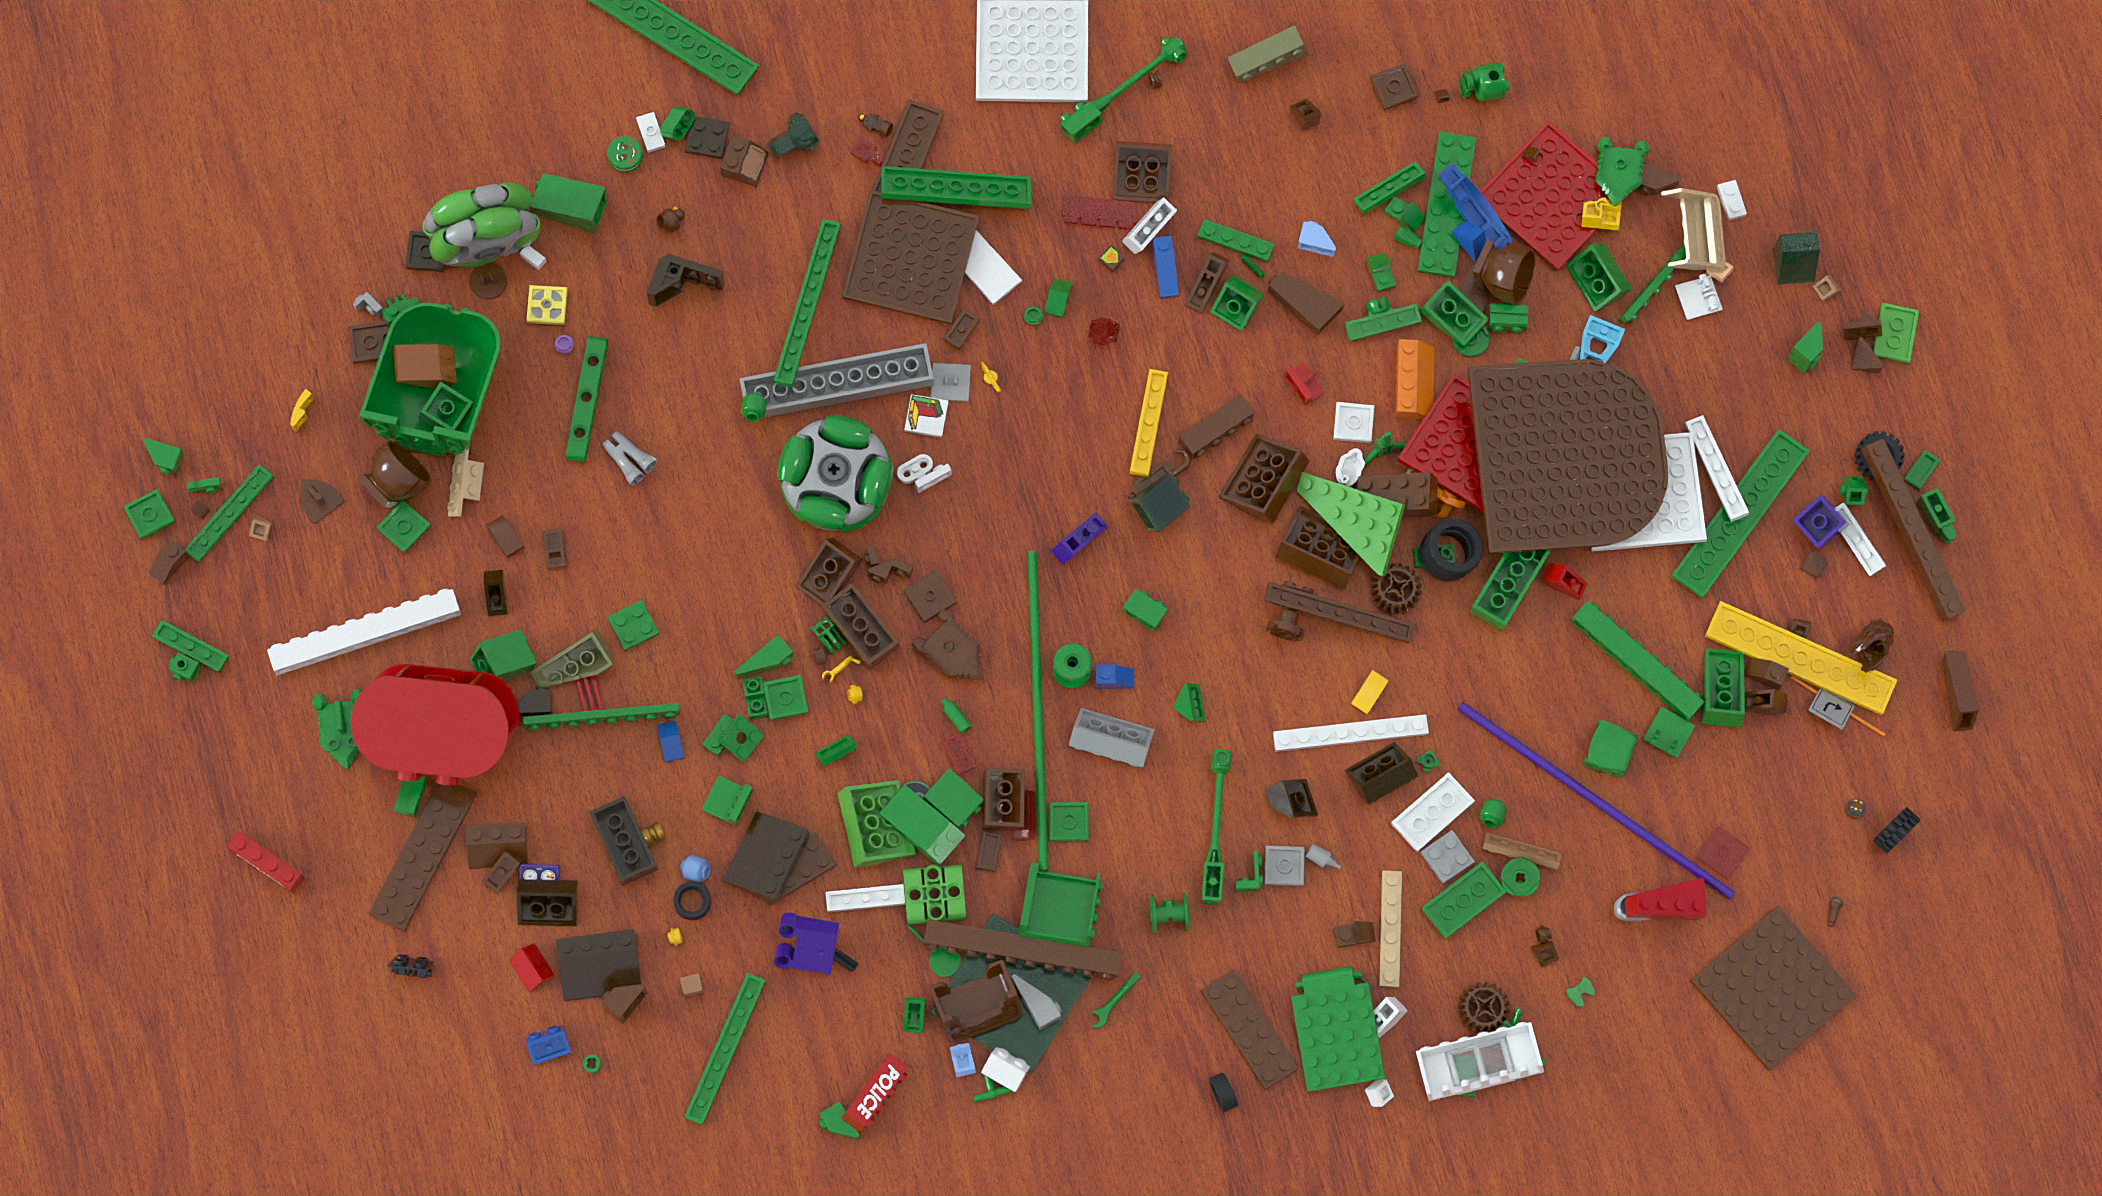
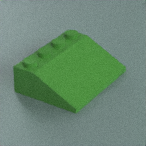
[838,780,916,868]

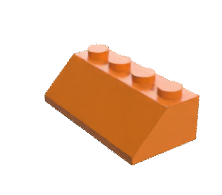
[1395,339,1435,419]

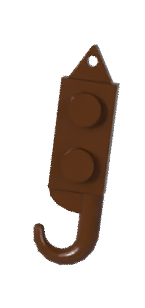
[1128,449,1191,499]

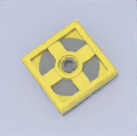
[527,285,568,325]

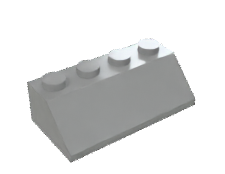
[1069,708,1155,767]

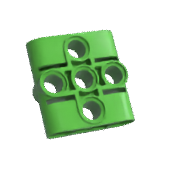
[903,864,966,925]

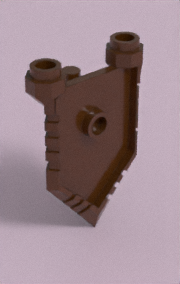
[911,609,984,680]

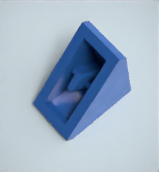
[1451,221,1486,261]
[657,721,684,762]

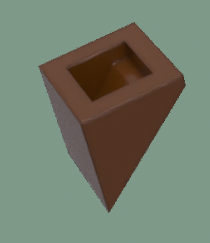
[1435,89,1450,103]
[1523,146,1541,162]
[191,500,210,519]

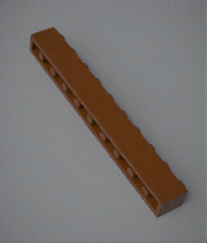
[1861,438,1965,622]
[924,919,1122,980]

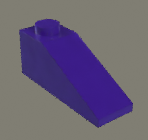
[1051,513,1108,565]

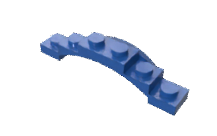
[1437,163,1514,248]

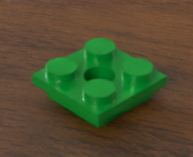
[717,713,765,763]

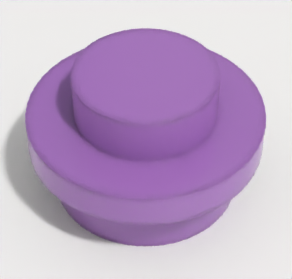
[555,335,574,354]

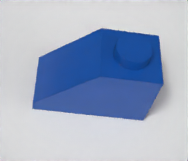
[1095,664,1134,689]

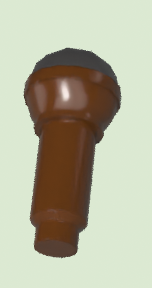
[1828,897,1843,927]

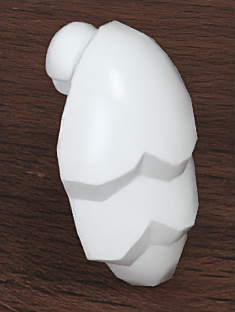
[1336,448,1365,486]

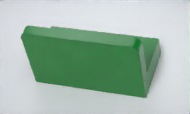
[394,776,428,818]

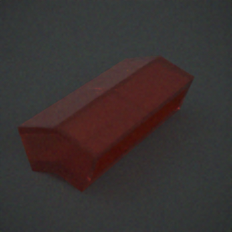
[1013,790,1035,841]

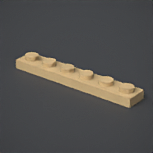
[1379,871,1402,988]

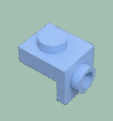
[950,1043,976,1077]

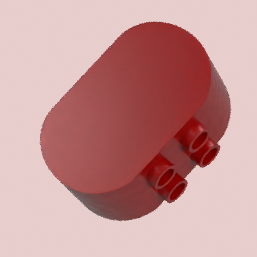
[351,664,520,785]

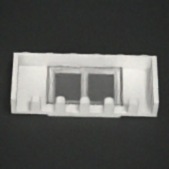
[1416,1022,1544,1101]

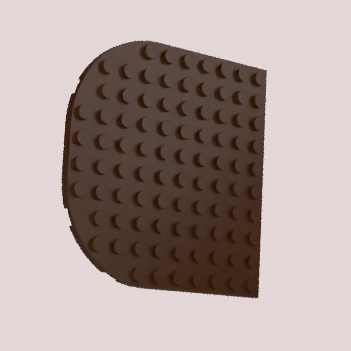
[1467,359,1668,554]

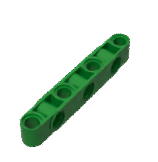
[566,336,608,463]

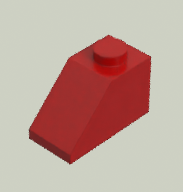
[1542,563,1587,600]

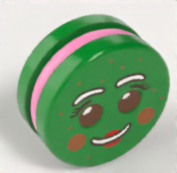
[607,136,643,173]

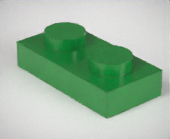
[702,714,733,757]

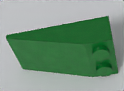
[1702,648,1745,728]
[879,784,965,865]

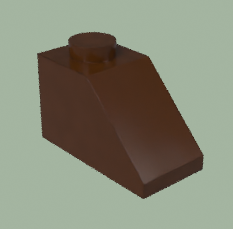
[1637,163,1681,196]
[149,539,190,585]
[1744,657,1789,690]
[1744,689,1787,715]

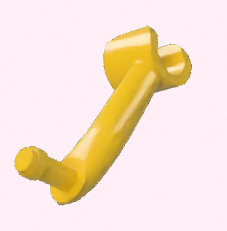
[822,655,861,683]

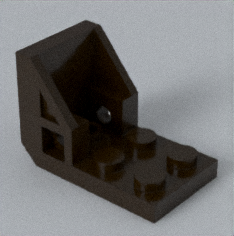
[647,254,725,307]

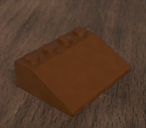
[1219,434,1309,524]
[1275,506,1360,589]

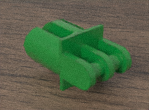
[810,616,847,654]

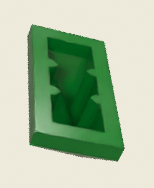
[1173,683,1206,722]

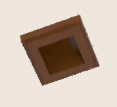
[1801,550,1826,578]
[1789,618,1811,639]
[1531,941,1559,967]

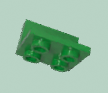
[702,776,753,827]

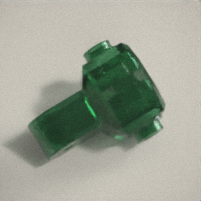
[767,112,818,157]

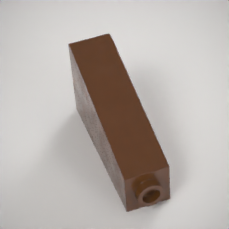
[1268,272,1344,335]
[1942,650,1979,731]

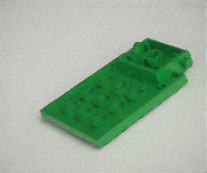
[1291,966,1386,1092]

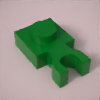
[187,477,223,494]

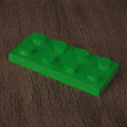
[1421,862,1506,939]

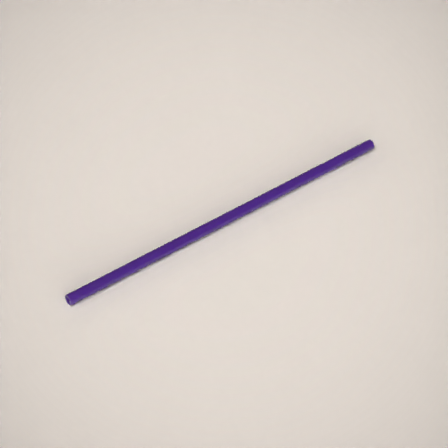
[1458,702,1735,900]

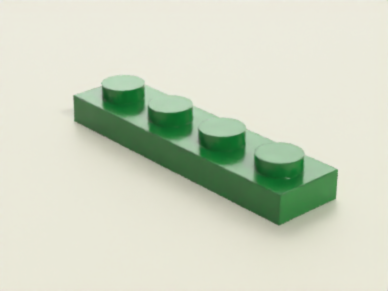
[1353,161,1426,215]
[1197,219,1274,263]
[152,620,229,673]

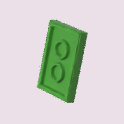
[1873,303,1919,364]

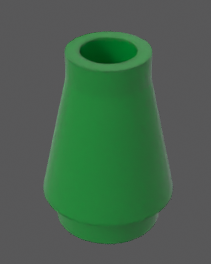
[1393,225,1423,249]

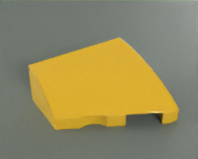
[1581,197,1622,230]

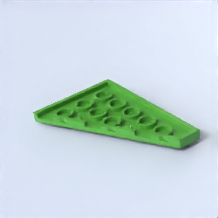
[1297,472,1405,576]

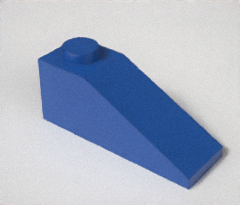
[1152,236,1179,299]

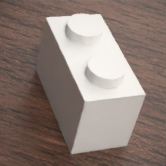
[981,1047,1030,1092]

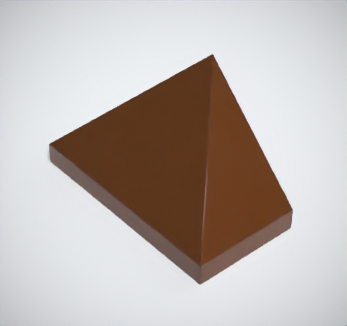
[1851,336,1884,374]

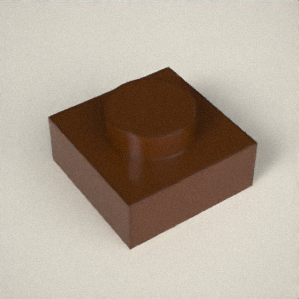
[864,545,879,567]

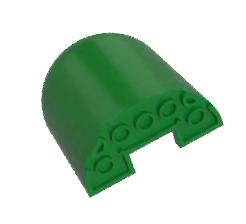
[359,303,501,456]

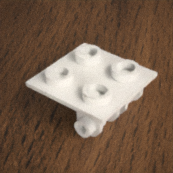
[1675,274,1723,320]

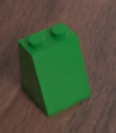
[469,629,536,682]

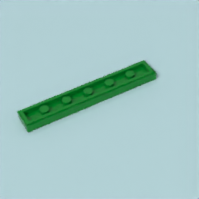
[185,464,275,563]

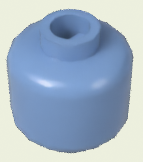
[680,855,711,883]

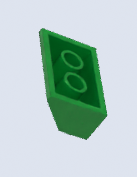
[1566,243,1632,312]

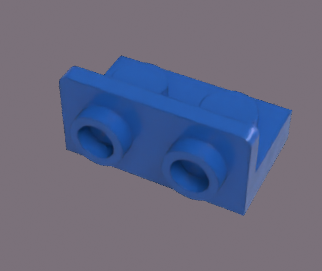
[525,1025,571,1065]

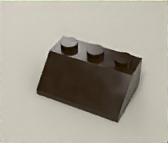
[1345,742,1418,805]
[517,879,578,926]

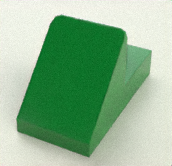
[1384,196,1425,232]
[1366,253,1396,292]

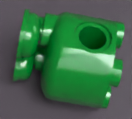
[1459,62,1509,102]

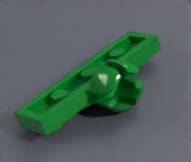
[1344,297,1422,342]

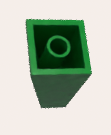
[530,173,608,234]

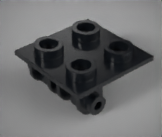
[388,954,434,978]

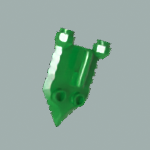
[1596,137,1649,207]
[312,689,363,770]

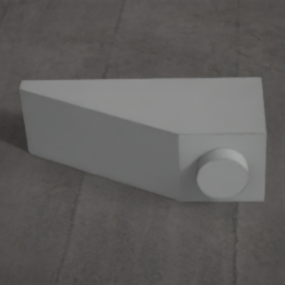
[1011,974,1062,1030]

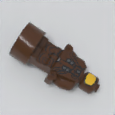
[858,113,893,137]

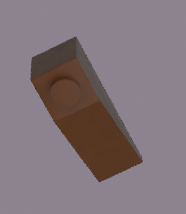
[1185,252,1230,313]

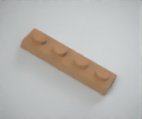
[1483,832,1562,869]

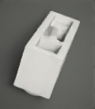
[1374,997,1408,1038]

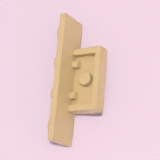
[447,449,484,517]

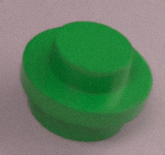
[1024,307,1043,325]

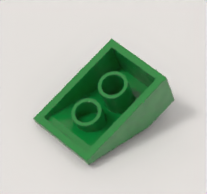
[1419,280,1489,346]

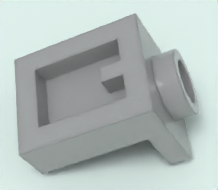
[353,292,383,318]

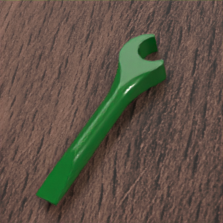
[1092,971,1141,1029]

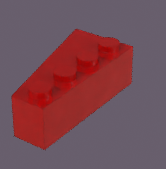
[1625,877,1707,920]

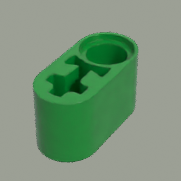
[660,106,695,141]

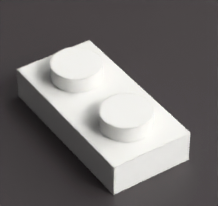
[1717,180,1747,221]
[915,464,952,493]

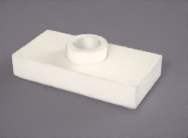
[636,112,666,153]

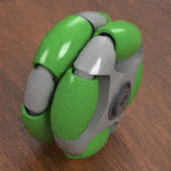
[423,182,541,268]

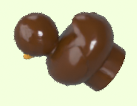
[657,206,685,232]

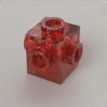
[1088,317,1120,345]

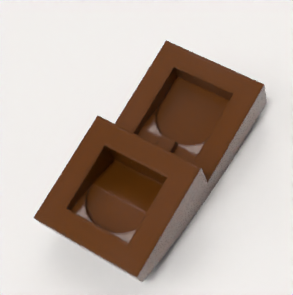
[487,515,524,558]
[542,528,566,569]

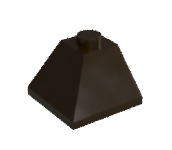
[1266,779,1318,818]

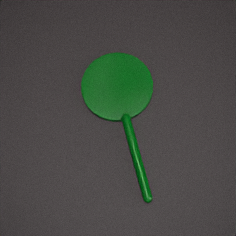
[907,925,961,977]

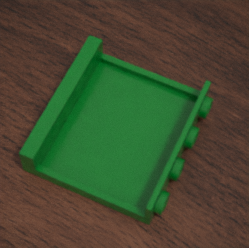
[1019,862,1103,947]

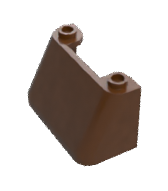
[929,960,1022,1043]

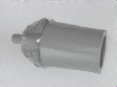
[1305,844,1341,870]

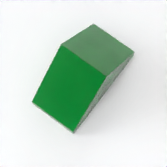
[1044,278,1073,318]
[903,997,925,1033]

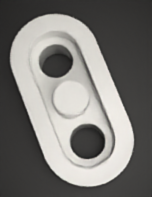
[897,454,933,484]

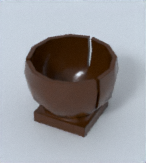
[1472,240,1535,305]
[359,440,432,508]

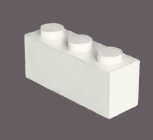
[1122,198,1177,254]

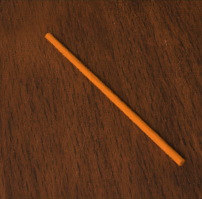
[1790,675,1886,737]

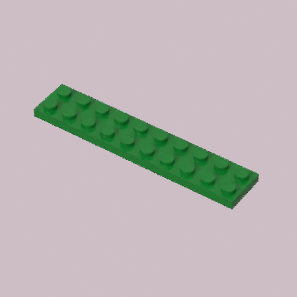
[587,0,759,96]
[1671,429,1810,599]

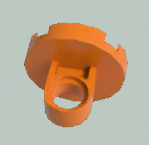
[1434,486,1466,519]

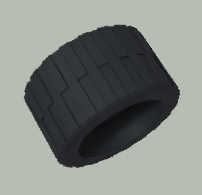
[1419,518,1484,582]

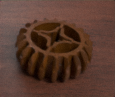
[1370,563,1422,614]
[1457,982,1511,1033]

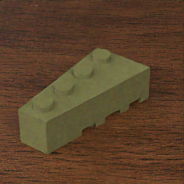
[1228,25,1309,82]

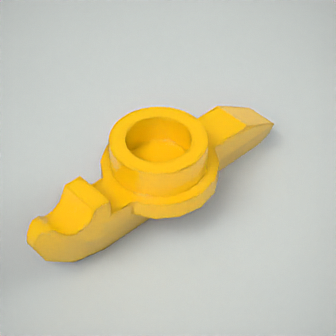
[981,362,1001,392]

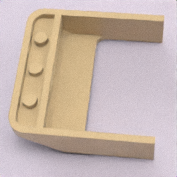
[1661,188,1725,270]

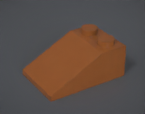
[393,344,457,389]

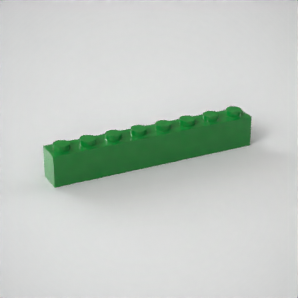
[1571,601,1704,721]

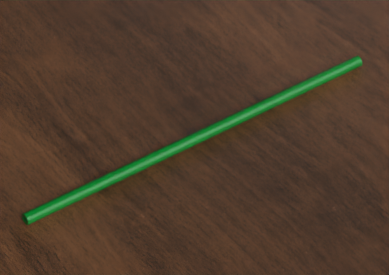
[1027,551,1049,871]

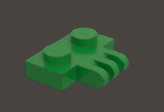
[381,294,420,327]

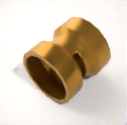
[640,822,666,847]

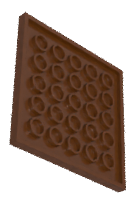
[842,190,980,325]
[1690,907,1856,1071]

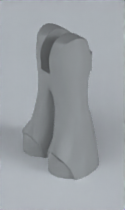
[602,431,657,486]

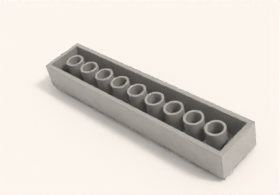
[739,343,934,421]

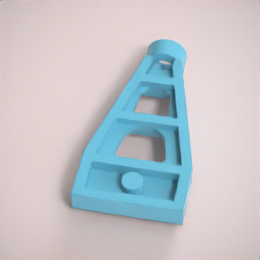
[1579,315,1625,363]

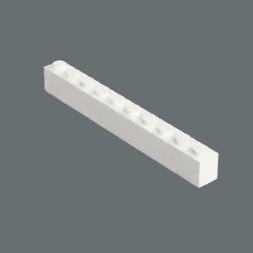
[267,589,461,676]

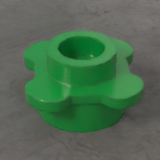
[1417,750,1440,773]

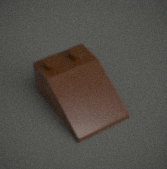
[796,538,863,605]

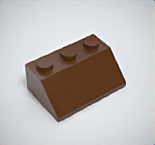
[982,768,1025,831]
[466,823,528,869]

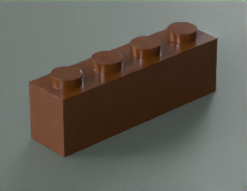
[1179,395,1254,459]

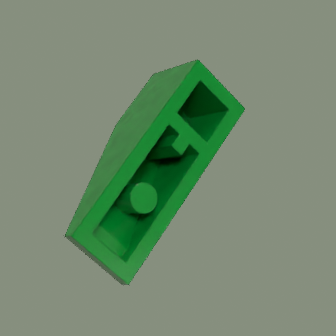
[734,635,794,679]

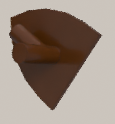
[300,479,344,524]

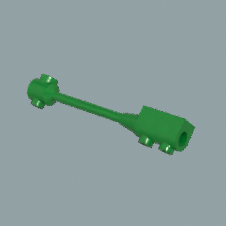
[1060,36,1187,144]
[1201,749,1232,905]

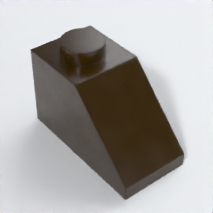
[483,570,508,616]
[518,687,552,717]

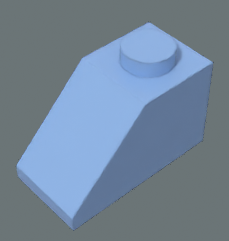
[1297,221,1336,257]

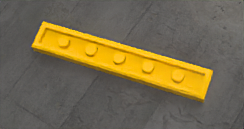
[1130,369,1168,477]

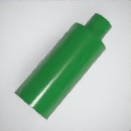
[941,698,972,734]

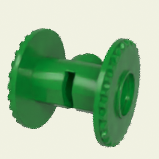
[1053,643,1092,689]
[1149,893,1190,934]

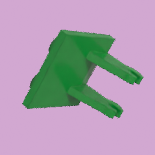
[1643,707,1696,759]

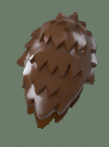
[1848,618,1894,673]

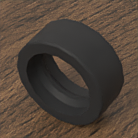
[673,881,711,920]
[1209,1072,1238,1112]

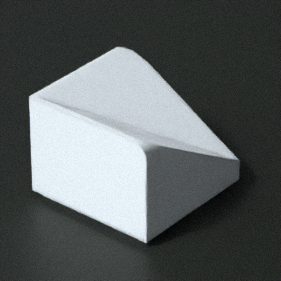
[1365,1079,1394,1107]

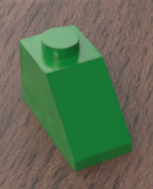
[143,438,184,475]
[818,1102,860,1140]

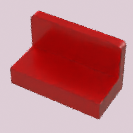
[509,943,555,992]

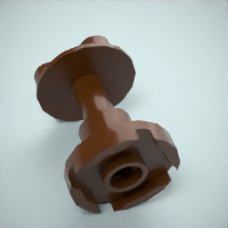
[1266,581,1314,641]

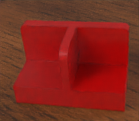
[1285,363,1324,405]

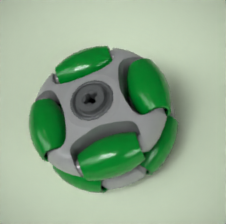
[778,415,894,533]

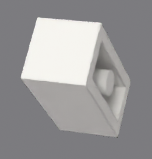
[520,246,546,270]

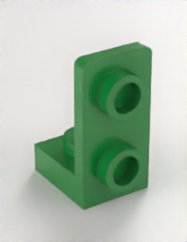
[1235,850,1263,893]

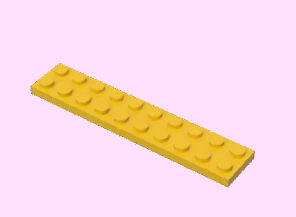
[1705,601,1897,715]

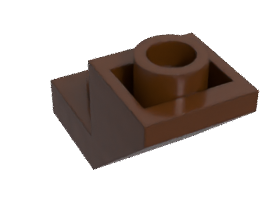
[868,559,913,584]

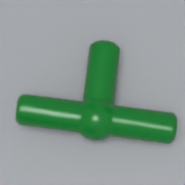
[973,1075,1012,1103]

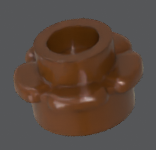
[1535,925,1552,944]

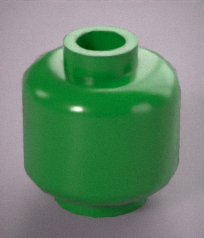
[741,392,767,422]
[1480,798,1507,828]

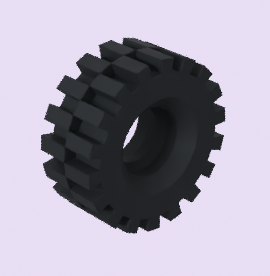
[1854,431,1905,481]
[1872,807,1921,854]

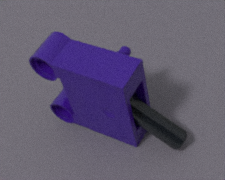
[774,912,858,975]

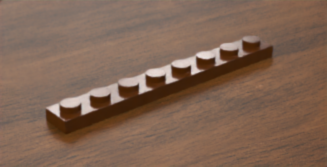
[1264,582,1414,643]

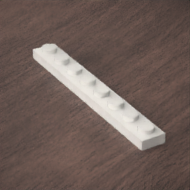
[1273,715,1429,752]

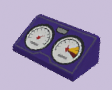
[519,864,560,880]

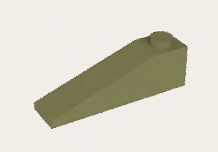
[530,630,614,687]

